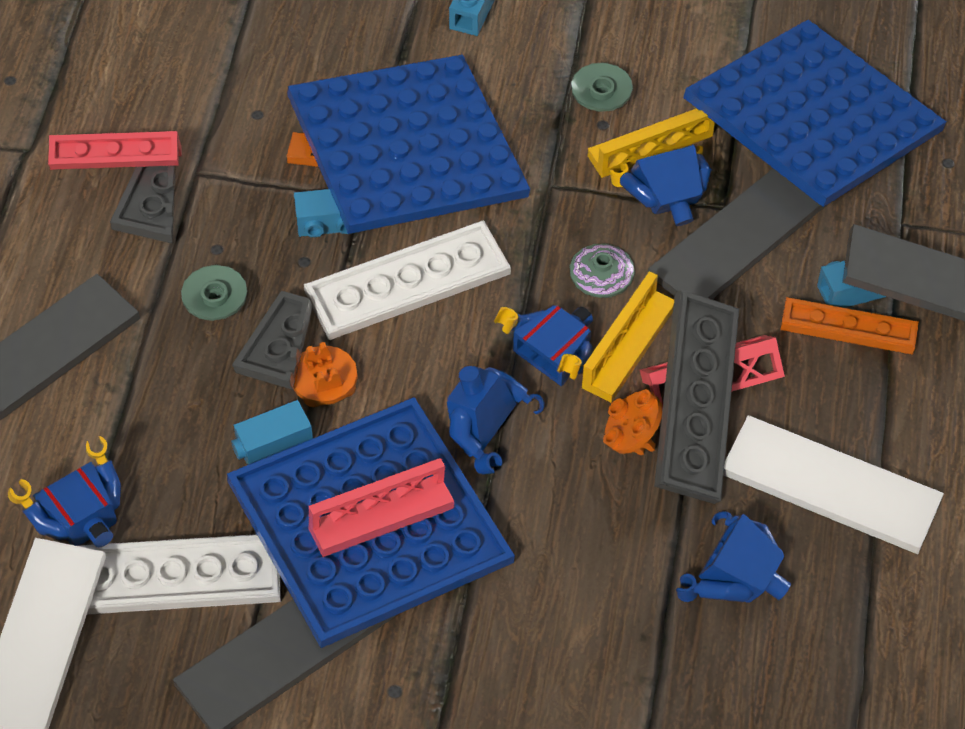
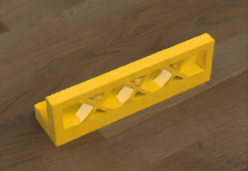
[587,108,715,178]
[582,271,674,403]

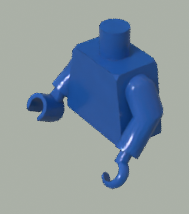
[447,366,545,475]
[676,511,791,603]

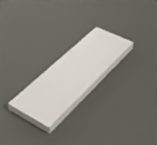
[304,220,511,340]
[723,415,944,554]
[79,534,281,614]
[0,538,106,729]

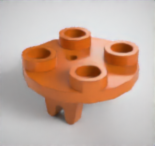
[293,342,358,407]
[603,389,662,455]

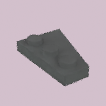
[110,166,176,244]
[232,291,313,390]

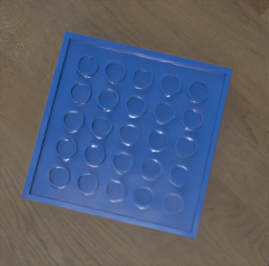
[683,20,946,207]
[287,54,530,234]
[227,397,515,648]

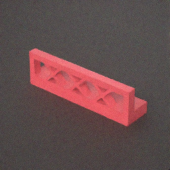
[48,131,182,170]
[640,335,785,409]
[309,458,454,557]

